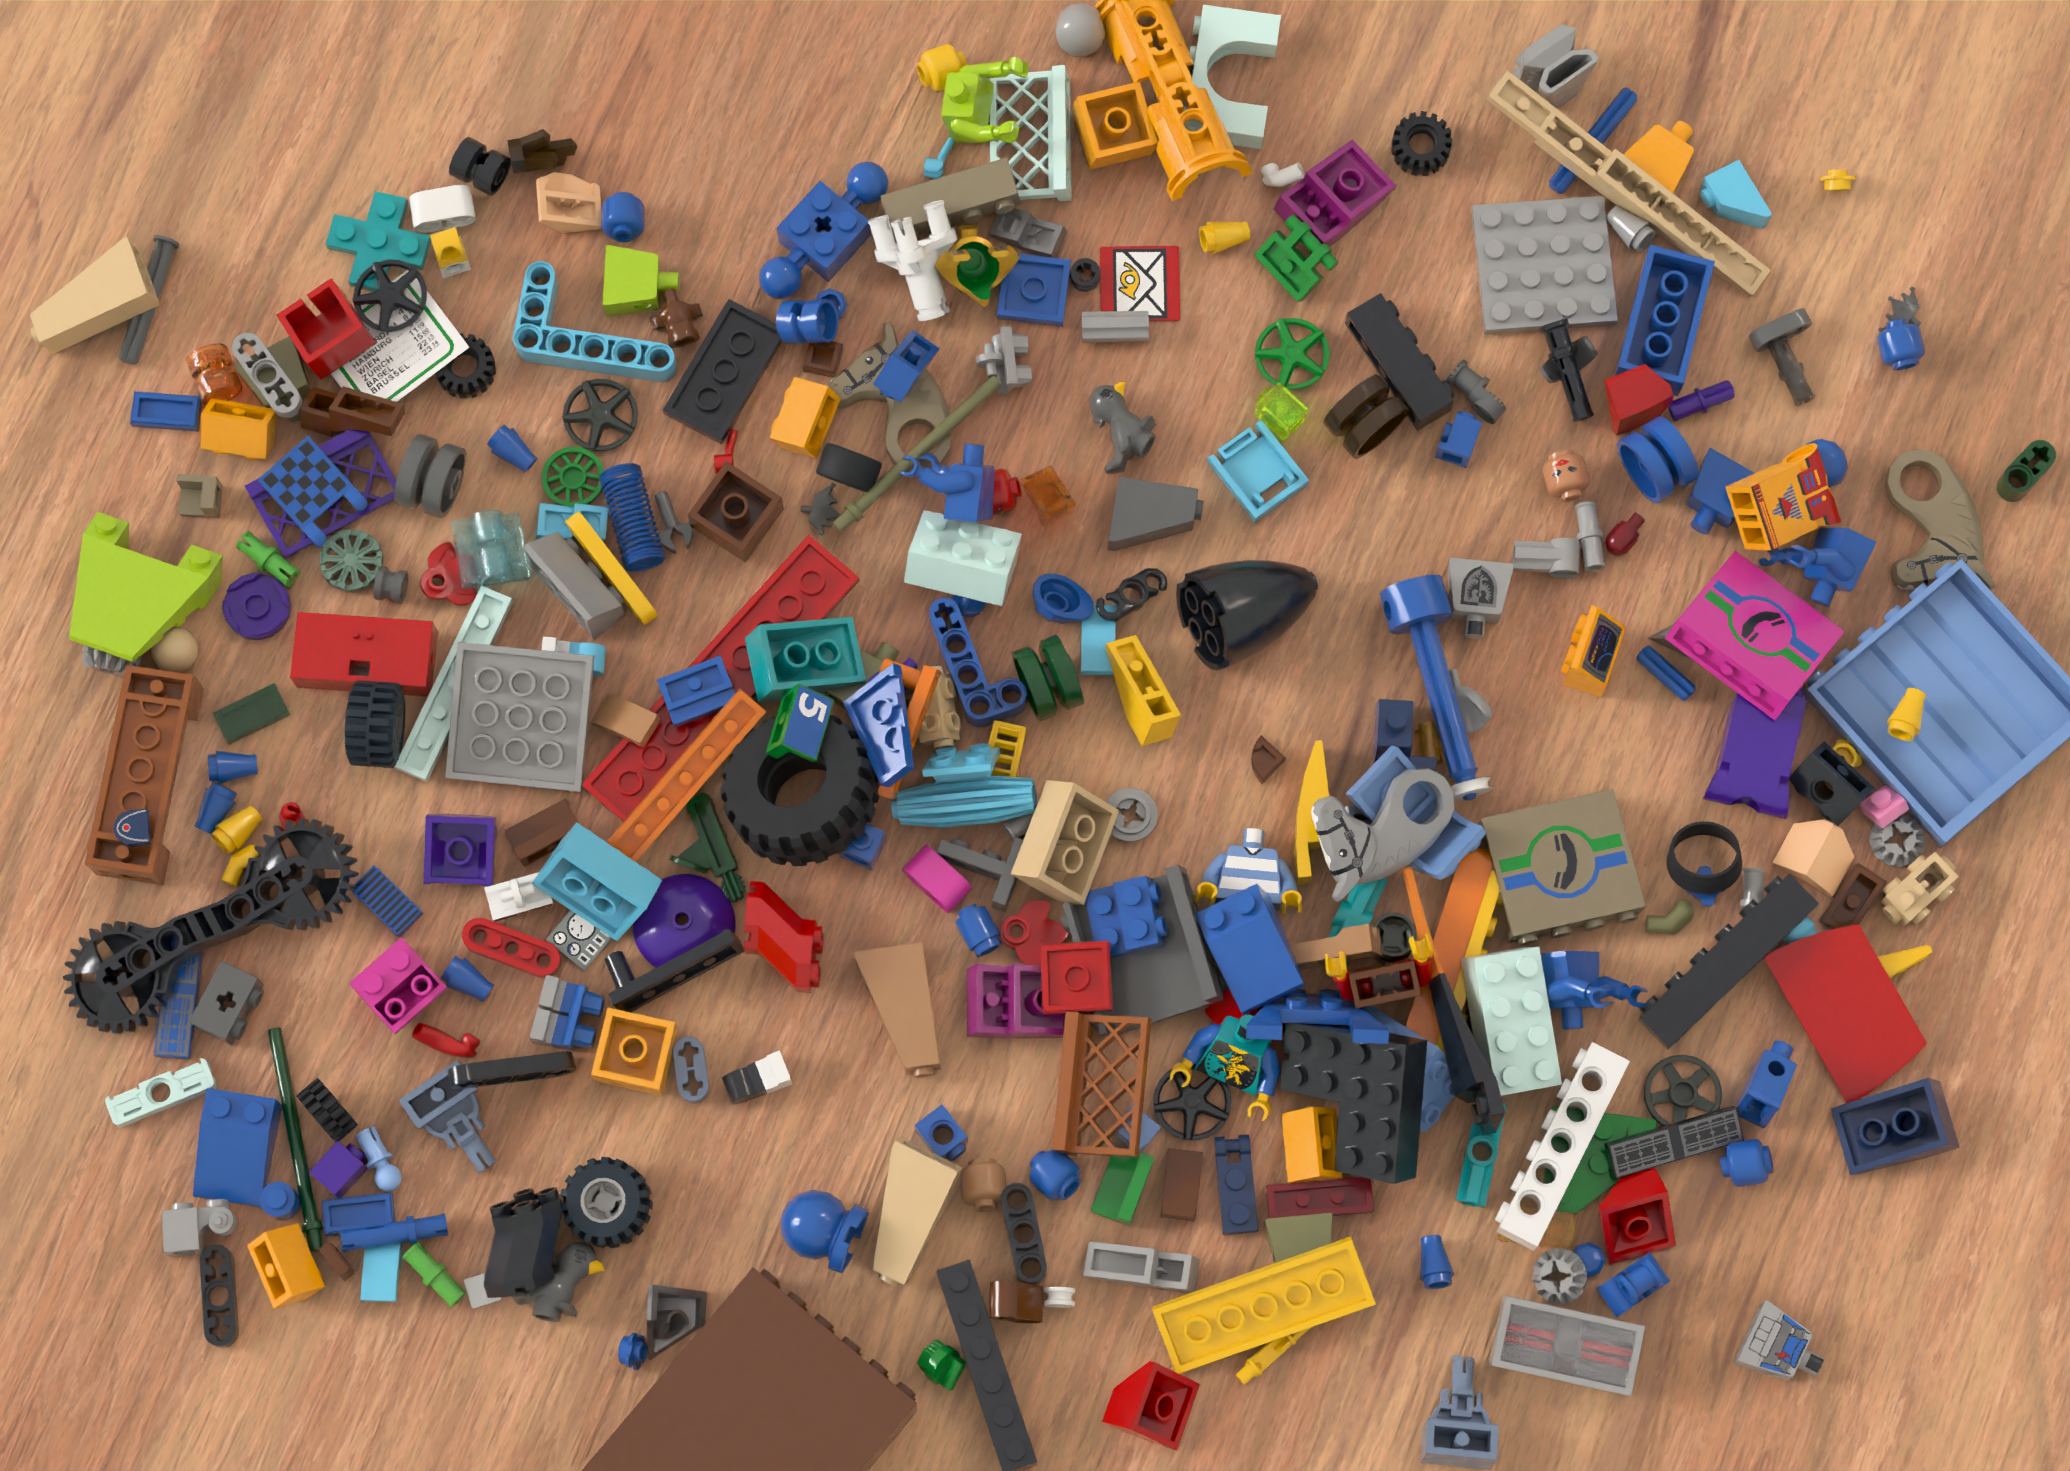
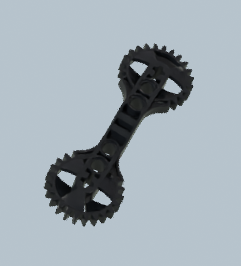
[63,818,359,1034]

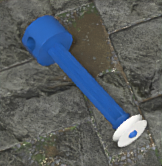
[1380,575,1494,802]

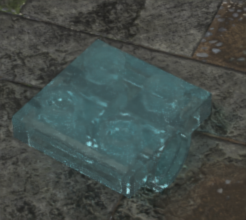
[451,510,531,588]

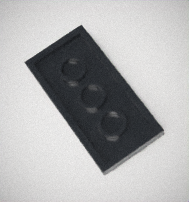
[663,299,782,444]

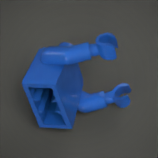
[900,444,995,522]
[1759,528,1876,607]
[1540,951,1648,1030]

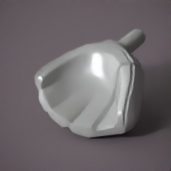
[1449,669,1493,734]

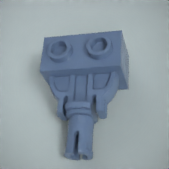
[399,1061,497,1173]
[1420,1356,1499,1470]

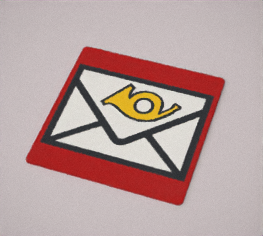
[1100,246,1180,321]

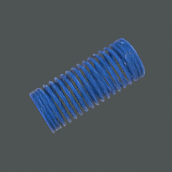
[599,463,666,572]

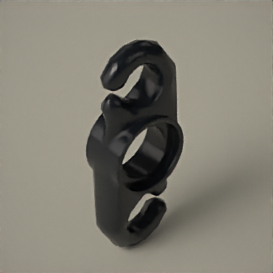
[1096,568,1168,622]

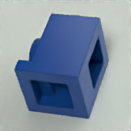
[1435,411,1482,468]

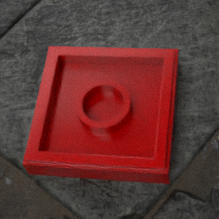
[1040,941,1113,1015]

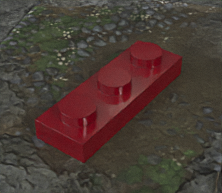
[1266,1177,1374,1218]

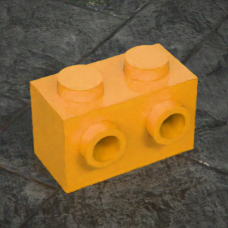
[770,377,841,459]
[200,398,276,460]
[1282,1107,1343,1183]
[247,1223,325,1309]

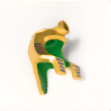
[935,225,1019,307]

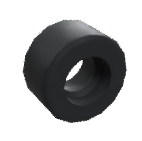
[816,443,882,492]

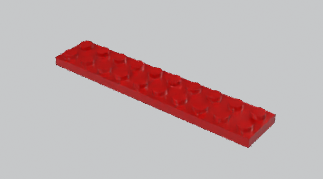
[581,535,860,822]

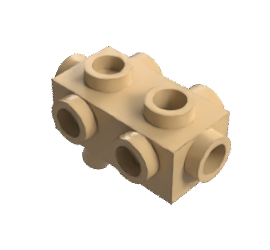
[904,666,961,750]
[1880,852,1959,927]

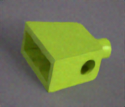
[603,245,680,316]

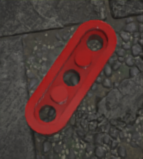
[462,918,561,978]

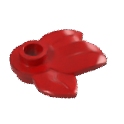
[420,542,483,606]
[999,900,1068,965]

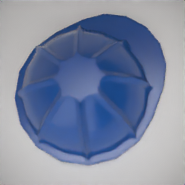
[1032,573,1094,624]

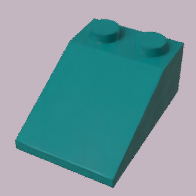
[745,617,866,703]

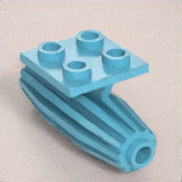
[891,744,1037,828]

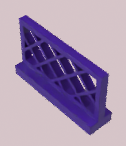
[245,430,396,559]

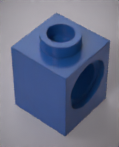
[841,824,886,871]
[914,1104,968,1162]

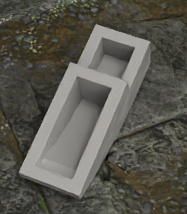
[1083,1241,1200,1294]

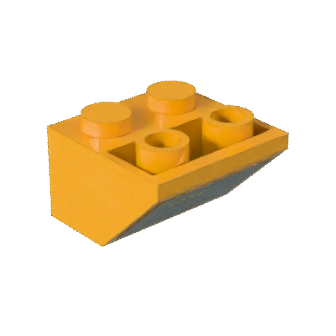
[1560,605,1626,697]

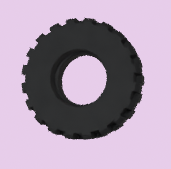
[721,714,880,866]

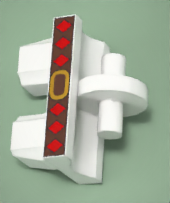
[484,872,554,922]

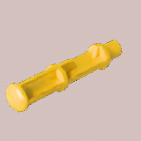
[1235,1328,1310,1385]

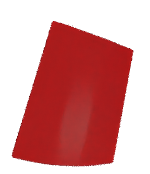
[1764,924,1927,1103]

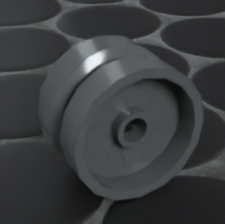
[394,434,466,518]

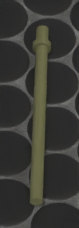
[832,375,1001,533]

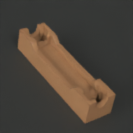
[1289,924,1383,970]

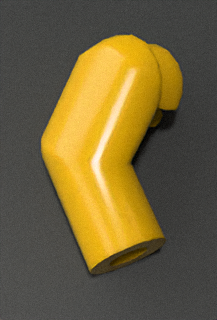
[221,844,260,887]

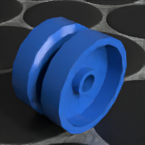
[1617,416,1699,503]

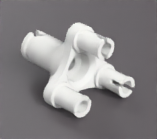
[868,200,957,321]

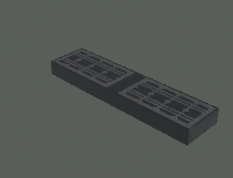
[1604,1106,1744,1178]

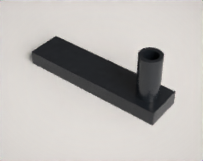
[604,929,745,1013]

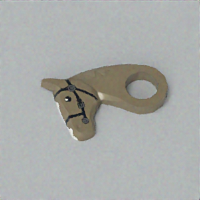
[827,322,952,472]

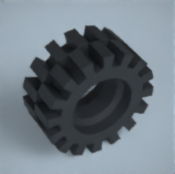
[1391,111,1452,176]
[435,333,496,399]
[296,1078,358,1142]

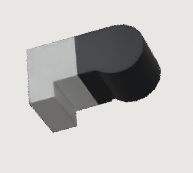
[722,1050,793,1105]

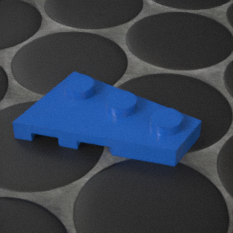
[843,663,914,788]

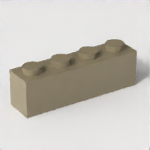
[881,157,1021,242]

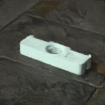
[105,1058,217,1127]

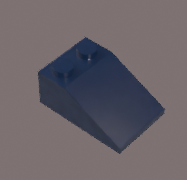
[1831,1077,1960,1175]

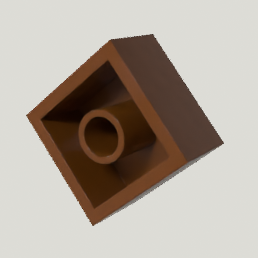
[688,461,784,563]

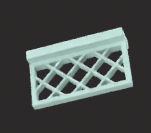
[990,65,1072,201]

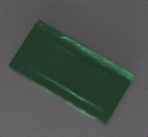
[213,683,291,745]

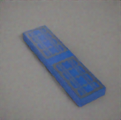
[154,934,203,1060]

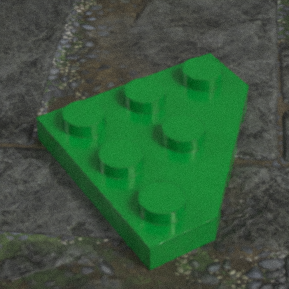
[1543,1106,1656,1215]

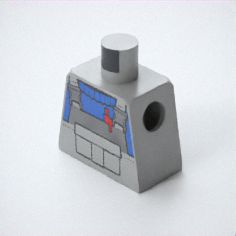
[1732,1300,1824,1381]

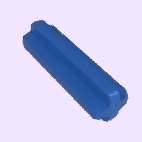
[1636,645,1696,701]

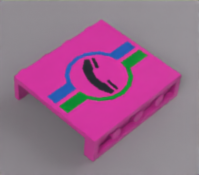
[1665,551,1845,720]

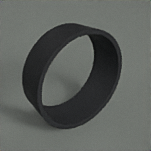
[1666,821,1743,894]

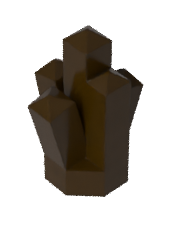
[508,129,577,174]

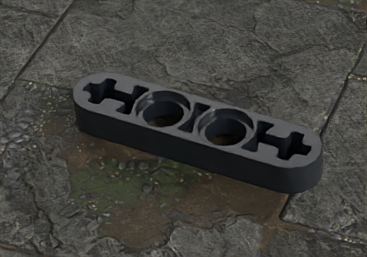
[447,1051,576,1089]

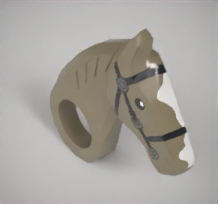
[1884,449,1995,590]

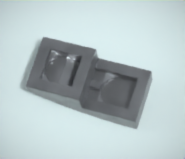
[989,208,1067,258]

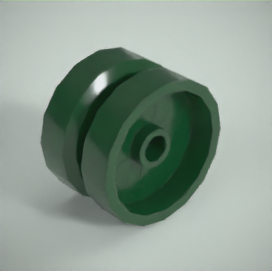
[1012,634,1084,721]

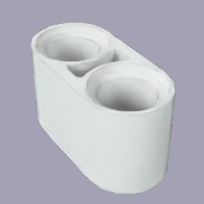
[409,185,476,233]

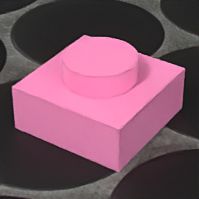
[1860,785,1909,828]

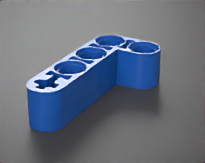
[929,597,1027,728]

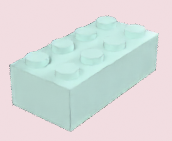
[1460,947,1562,1096]

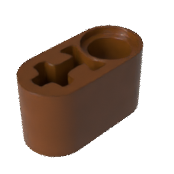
[989,1281,1043,1323]

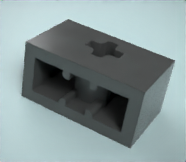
[189,961,264,1045]

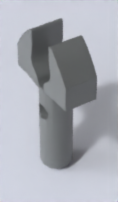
[655,491,694,554]

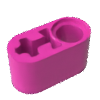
[902,845,973,913]

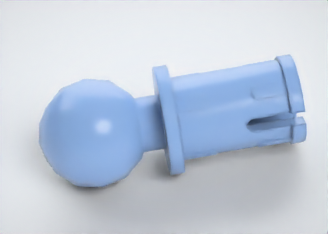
[355,1126,402,1191]

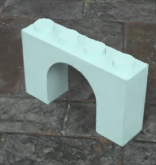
[1184,5,1281,149]

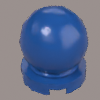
[781,1190,869,1273]

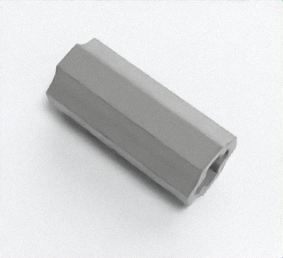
[1082,311,1149,343]

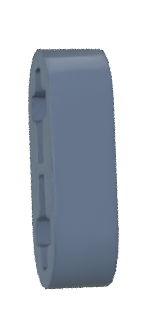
[673,1037,710,1104]

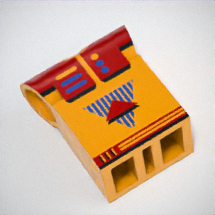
[1725,443,1842,550]

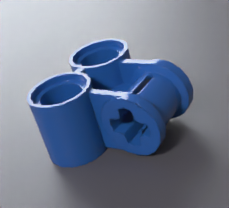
[1596,1252,1670,1318]

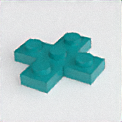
[325,191,431,292]

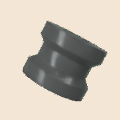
[373,566,409,604]

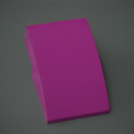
[1273,139,1396,247]
[967,964,1066,1039]

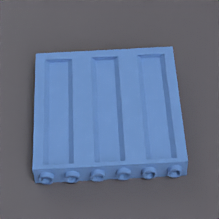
[1804,559,2070,848]

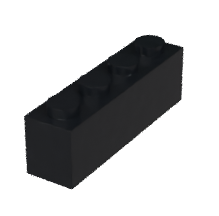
[1345,293,1454,431]

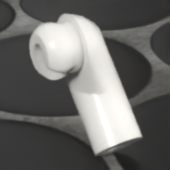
[1261,162,1305,187]

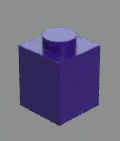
[309,1141,368,1198]

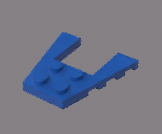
[1246,988,1389,1044]

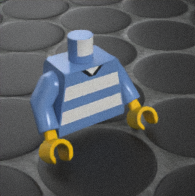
[1194,828,1302,914]

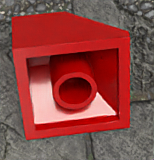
[1599,1167,1676,1265]
[1102,1361,1200,1451]

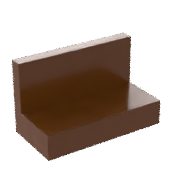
[504,799,579,867]

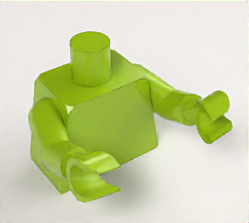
[941,57,1028,144]

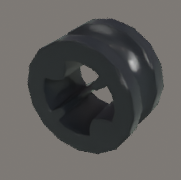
[1070,258,1100,292]

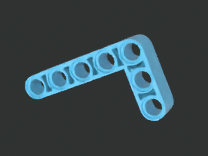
[513,261,677,382]

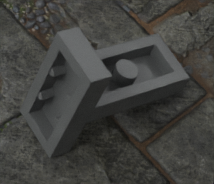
[937,838,1023,912]

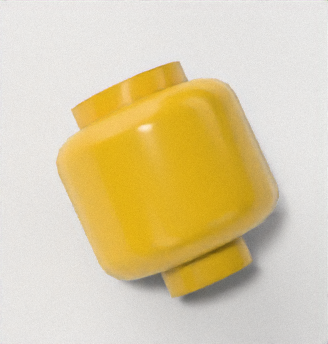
[917,44,967,92]

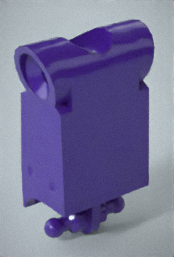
[1702,688,1807,819]

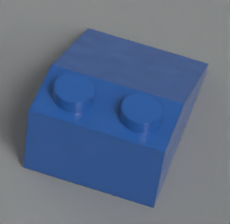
[1196,883,1305,1015]
[193,1088,282,1207]

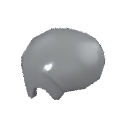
[1056,3,1105,57]

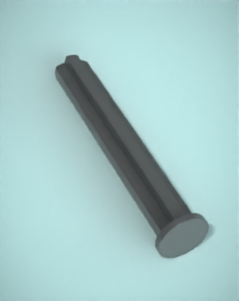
[119,235,180,365]

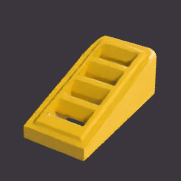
[988,720,1027,777]
[1878,945,1932,979]

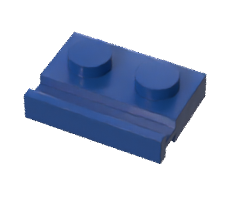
[657,655,735,728]

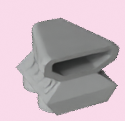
[1512,24,1598,108]

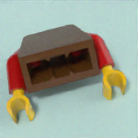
[1325,933,1434,1008]

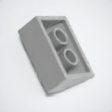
[522,532,625,640]

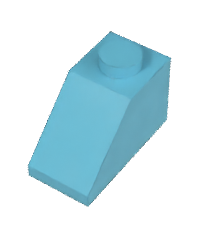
[1699,160,1772,229]

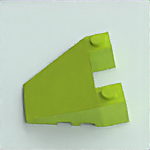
[69,512,223,662]

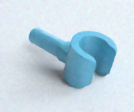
[924,137,955,179]

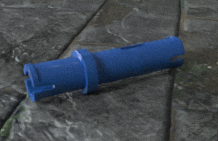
[340,1213,448,1252]

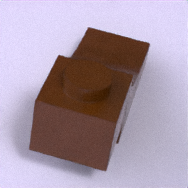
[299,386,405,437]

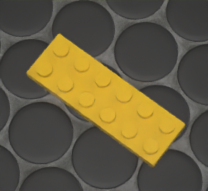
[1152,1236,1376,1374]

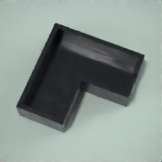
[1280,1023,1428,1184]

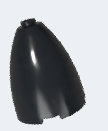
[1176,560,1318,670]

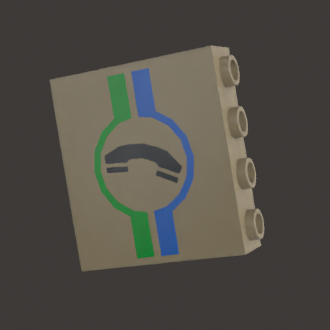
[1478,789,1646,946]

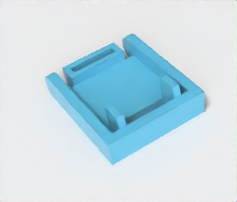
[1207,420,1309,523]

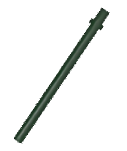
[268,1027,323,1252]

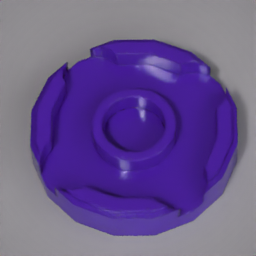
[222,573,291,640]

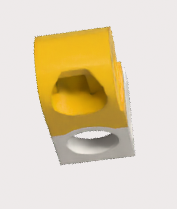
[430,227,471,278]

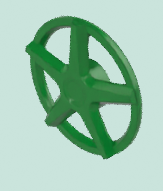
[1255,318,1330,390]

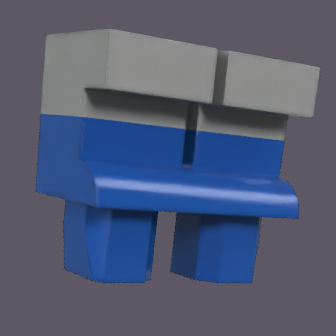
[529,975,605,1051]

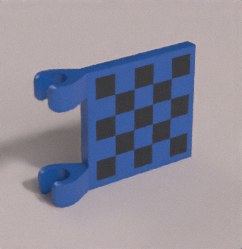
[257,436,368,547]

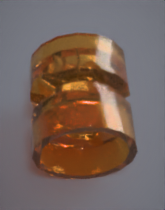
[186,343,243,405]

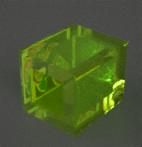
[1255,382,1309,441]

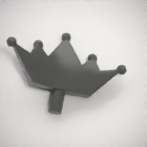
[1878,287,1921,332]
[801,483,840,536]

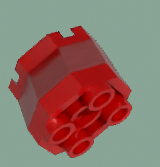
[744,881,824,993]

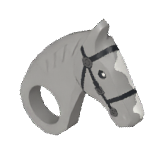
[1311,768,1454,902]

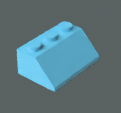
[532,822,662,941]

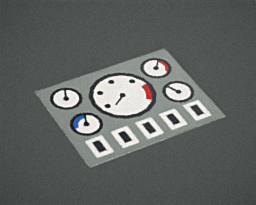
[546,910,611,971]

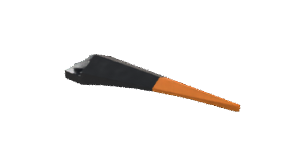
[1402,867,1505,1135]

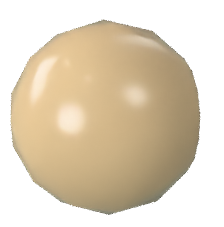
[151,627,199,673]

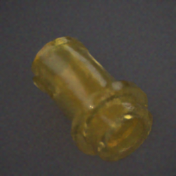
[1415,721,1443,765]

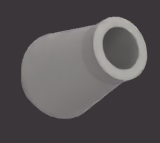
[1606,205,1656,252]

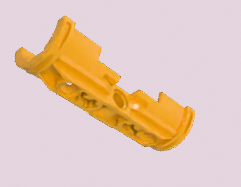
[1094,0,1252,201]

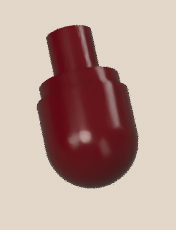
[1605,513,1645,556]

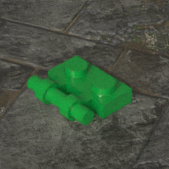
[1254,214,1339,302]

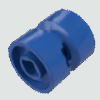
[776,299,839,344]

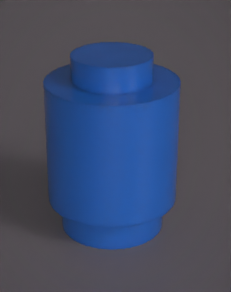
[955,903,1001,957]
[260,1182,300,1221]

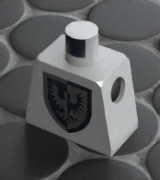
[1446,557,1514,639]

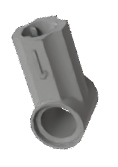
[1512,538,1580,578]

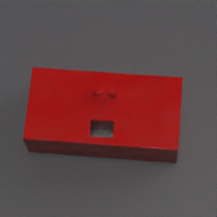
[290,612,438,697]

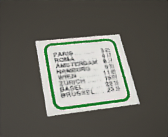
[331,270,469,402]

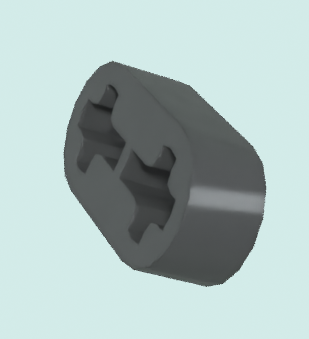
[1749,308,1812,352]

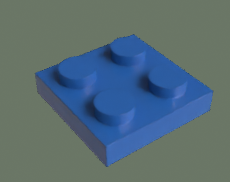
[997,254,1071,327]

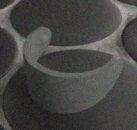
[1540,336,1598,383]

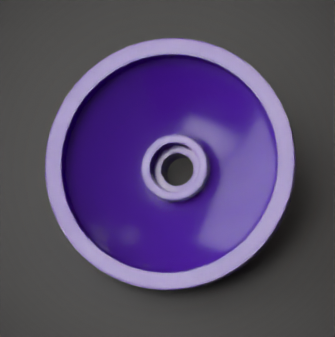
[633,874,736,968]

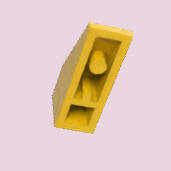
[1105,635,1181,746]

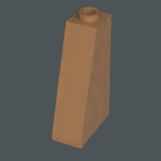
[854,942,940,1078]

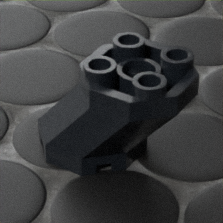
[483,1187,563,1298]

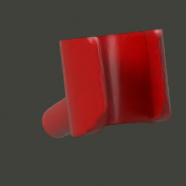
[714,429,738,474]

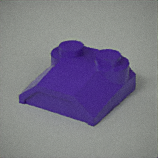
[423,814,498,887]

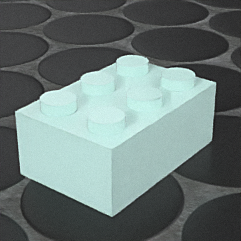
[904,510,1022,606]

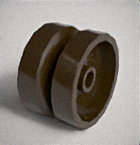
[1323,374,1410,459]

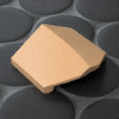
[536,172,602,233]
[1772,819,1854,897]

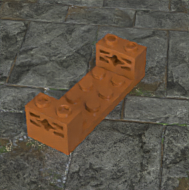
[85,665,204,885]

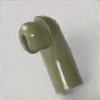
[1645,899,1694,934]

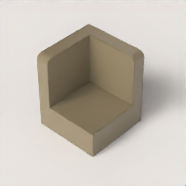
[176,474,223,518]

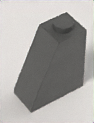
[1108,477,1204,551]

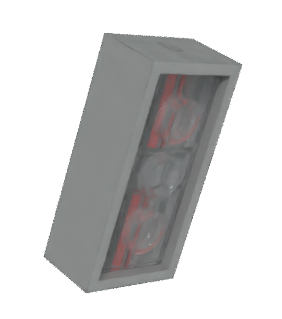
[1489,1295,1645,1396]

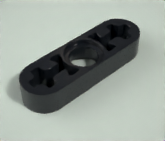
[200,1245,239,1348]

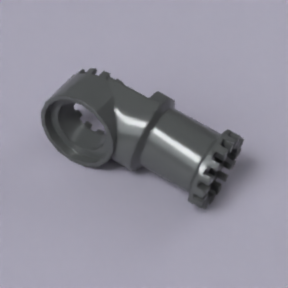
[1446,359,1506,424]

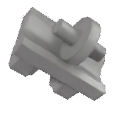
[976,327,1032,395]

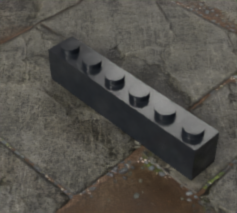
[1639,874,1819,1050]
[936,1259,1037,1471]

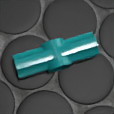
[1325,878,1388,967]
[1455,1104,1507,1208]

